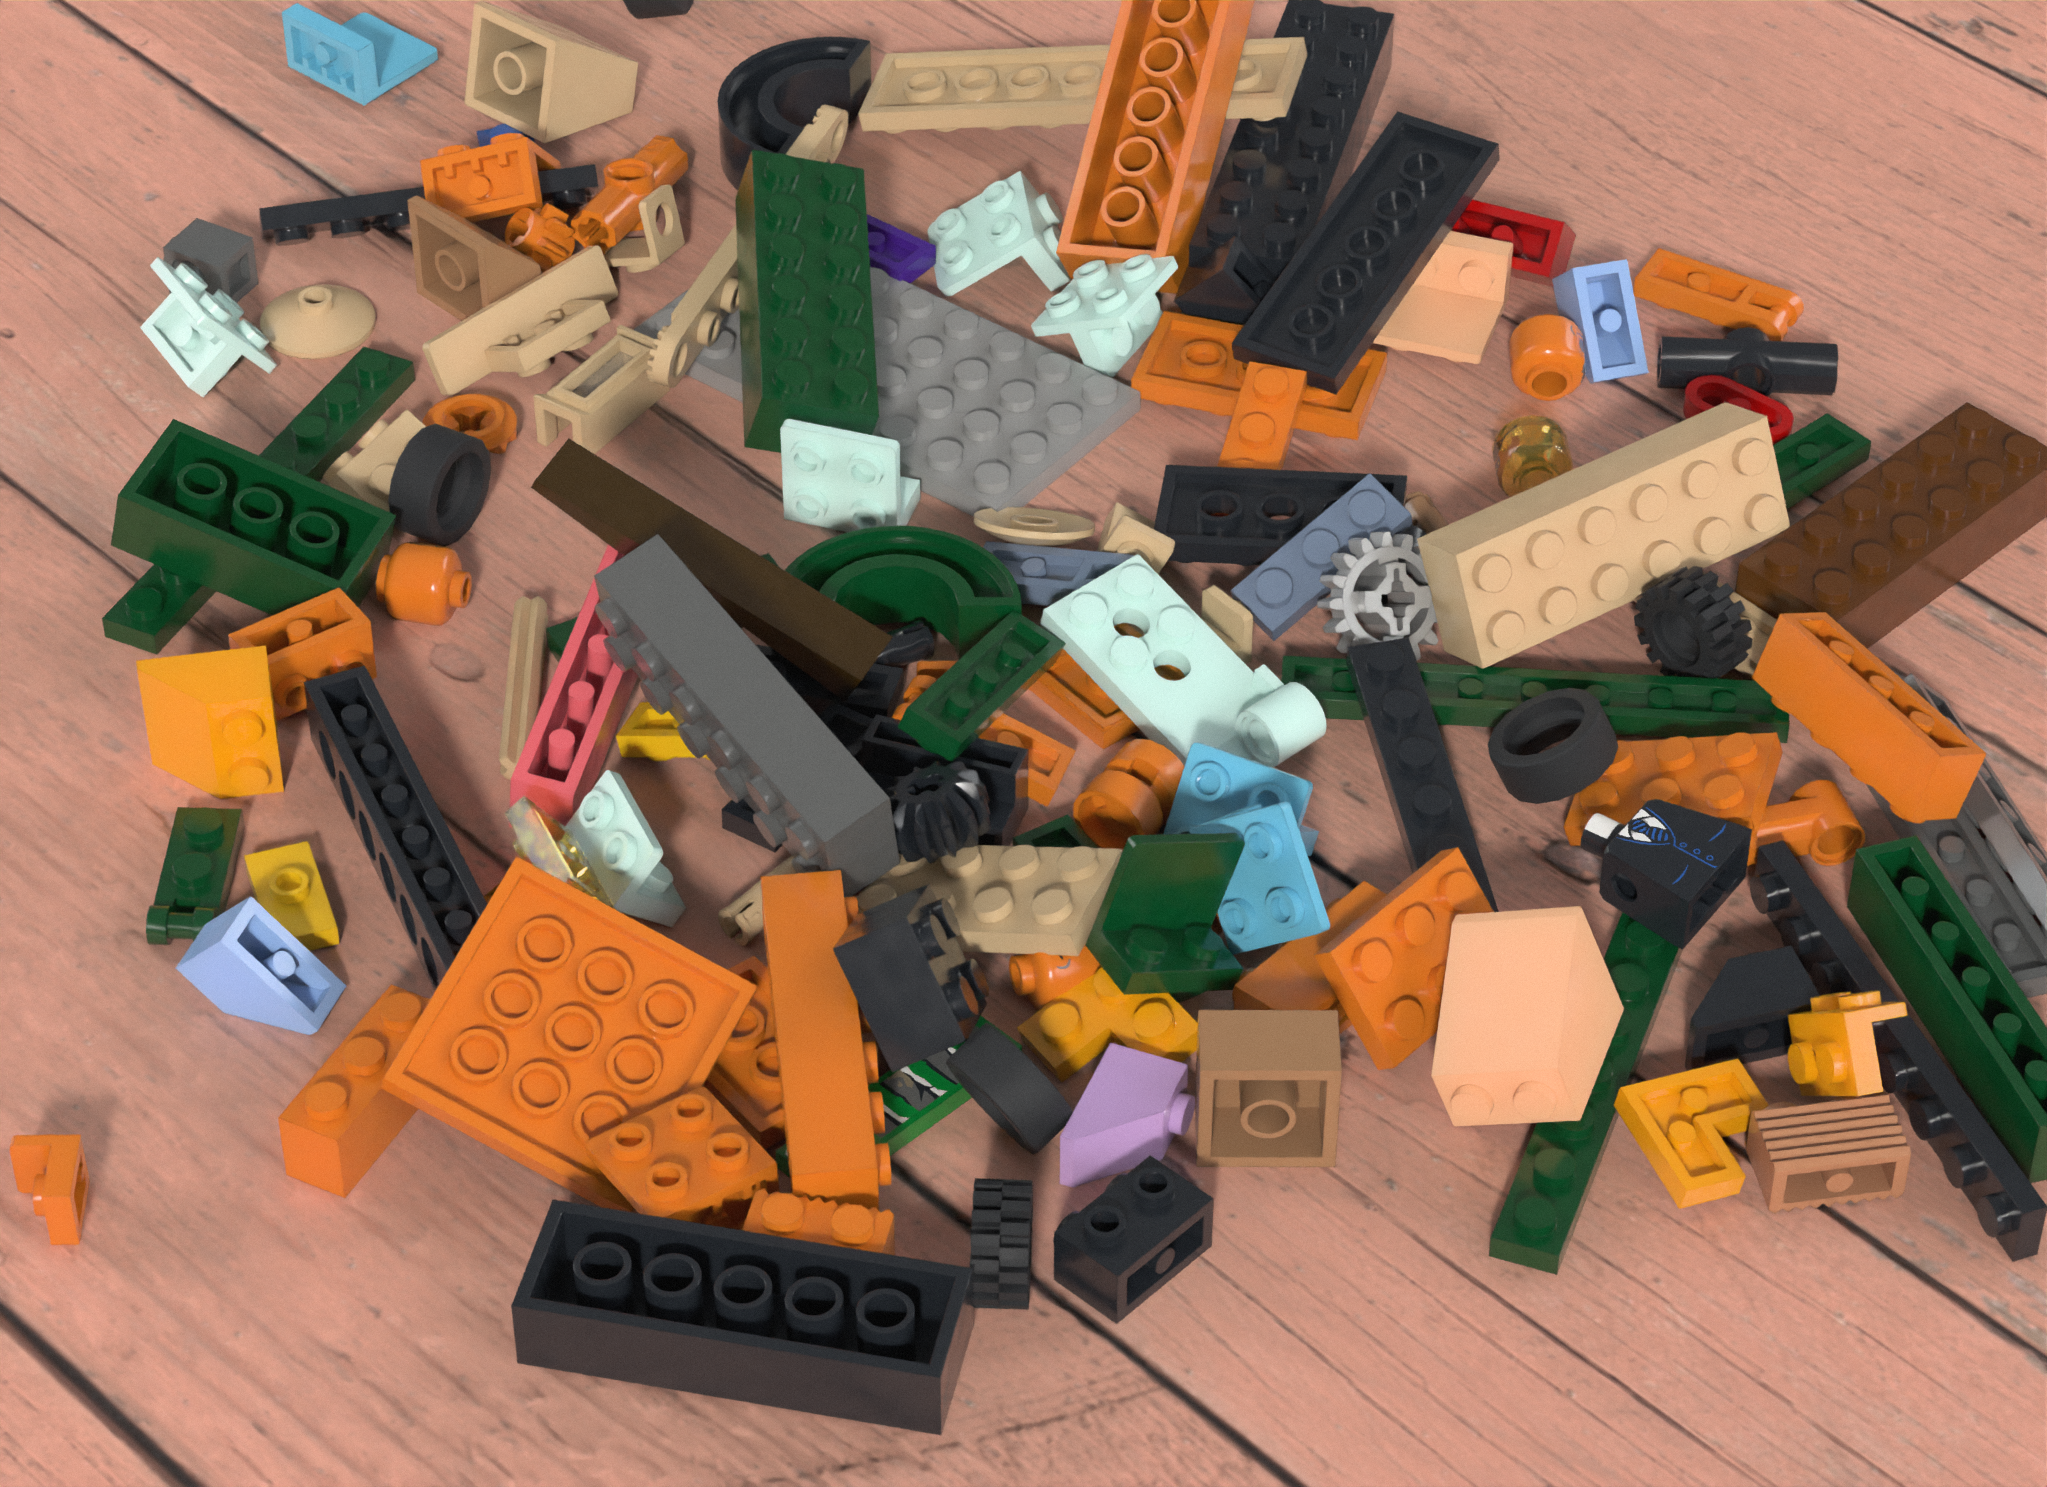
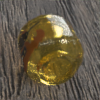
[1492,415,1573,497]

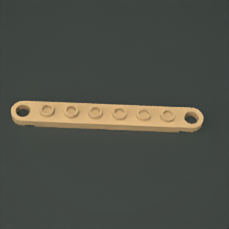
[646,104,848,388]

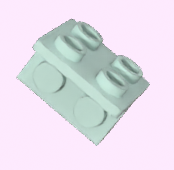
[1031,254,1178,378]
[140,257,277,397]
[539,770,686,927]

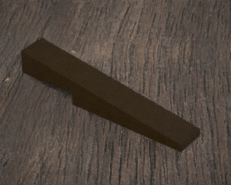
[531,438,893,701]

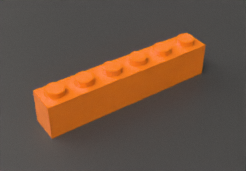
[760,870,892,1211]

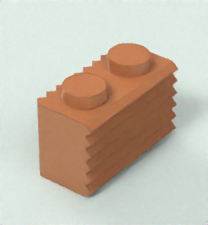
[1746,1095,1911,1214]

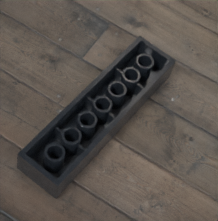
[1188,0,1395,279]

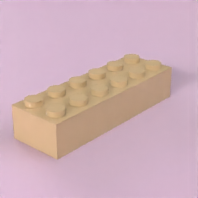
[1417,402,1790,669]

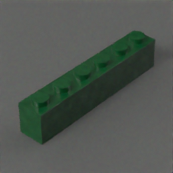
[1847,835,2047,1183]

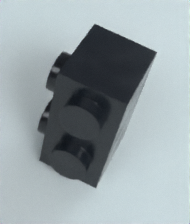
[1053,1155,1214,1324]

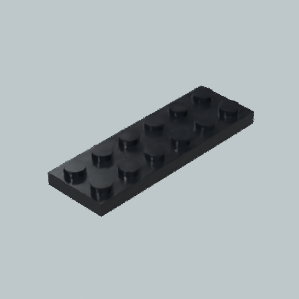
[1231,111,1500,394]

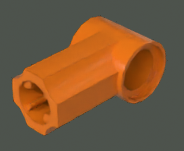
[1747,780,1865,866]

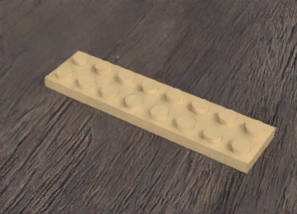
[858,37,1307,134]

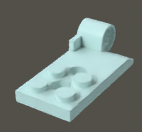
[1040,554,1327,768]

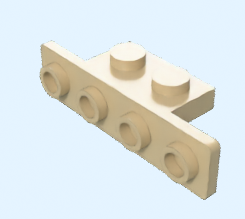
[422,246,618,396]

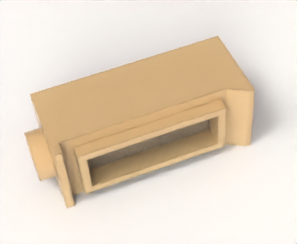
[533,324,670,454]

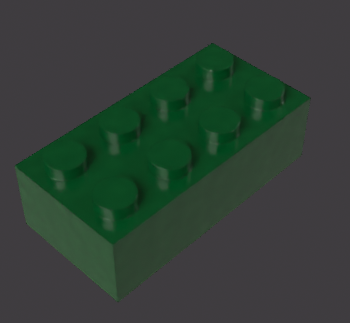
[111,419,397,616]

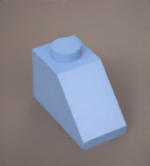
[1552,259,1649,384]
[176,896,346,1035]

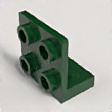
[1085,833,1245,995]

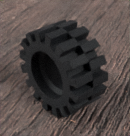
[1634,566,1753,679]
[970,1178,1033,1310]

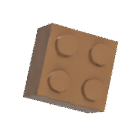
[1195,1010,1342,1167]

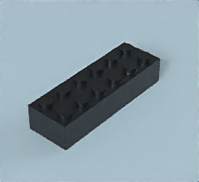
[511,1199,974,1435]

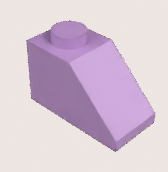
[1060,1042,1195,1188]

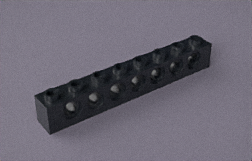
[304,665,487,991]

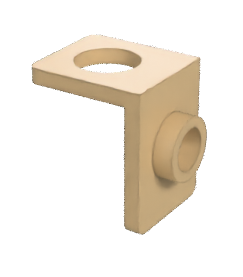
[604,185,685,273]

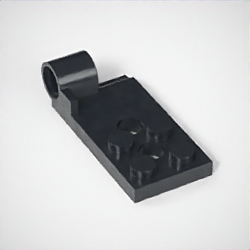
[1154,465,1427,604]

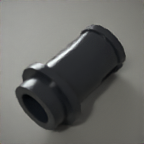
[874,620,935,668]

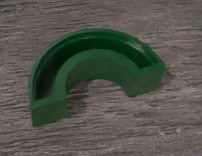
[785,526,1022,660]

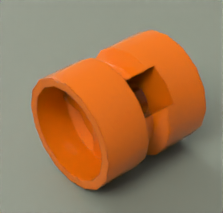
[1073,739,1185,850]

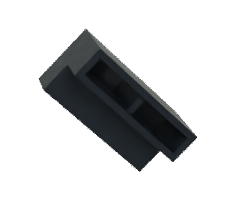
[862,714,1028,846]

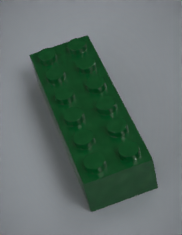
[735,150,879,453]

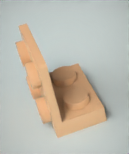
[1373,231,1514,364]

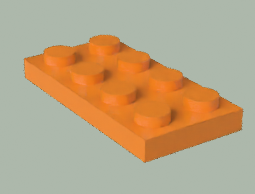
[1131,311,1388,440]

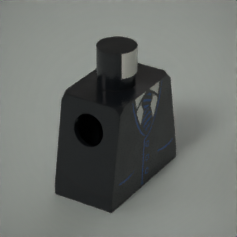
[1580,799,1752,949]

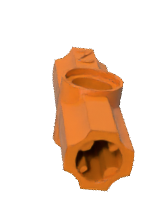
[571,135,688,255]

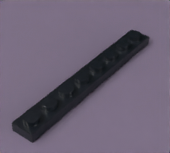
[1750,840,2047,1262]

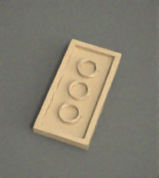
[857,845,1123,956]

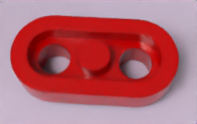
[1683,375,1794,445]

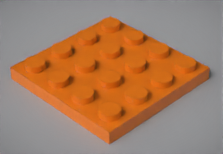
[381,856,758,1212]

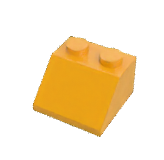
[136,646,284,799]

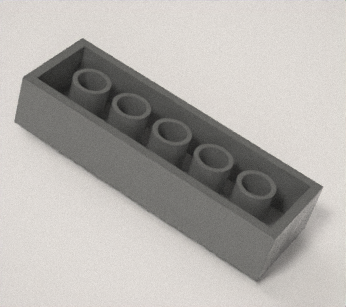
[594,534,900,897]

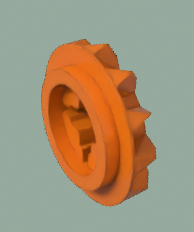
[422,394,517,454]

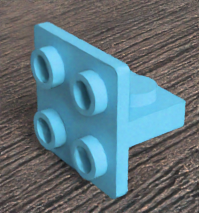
[1163,743,1319,856]

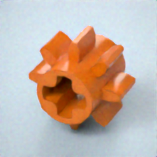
[504,203,575,273]

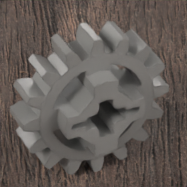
[1317,532,1439,661]

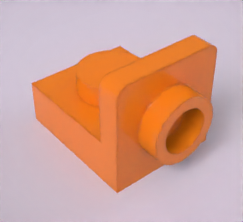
[9,1134,90,1245]

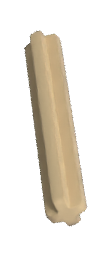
[499,596,548,780]

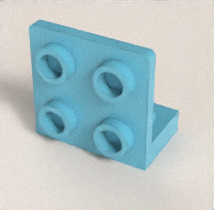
[282,3,438,106]
[1190,801,1330,955]

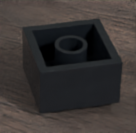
[833,883,989,1072]

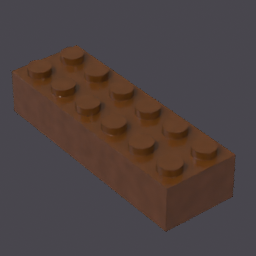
[1735,402,2047,649]

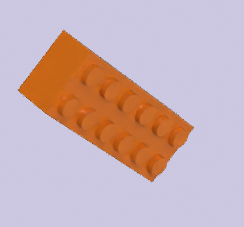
[1056,0,1255,294]

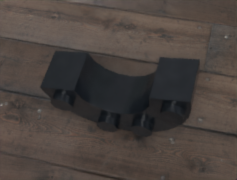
[717,37,871,190]

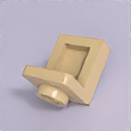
[1097,502,1175,574]

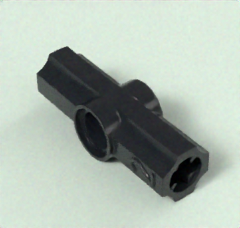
[1656,327,1838,397]

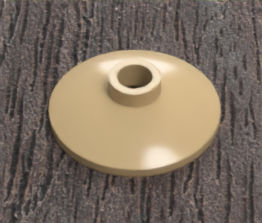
[260,284,376,359]
[974,507,1095,547]

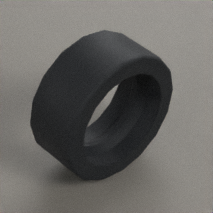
[388,424,491,546]
[1487,688,1618,804]
[946,1023,1073,1154]

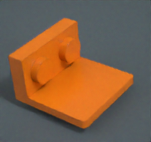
[420,133,561,222]
[585,1087,780,1230]

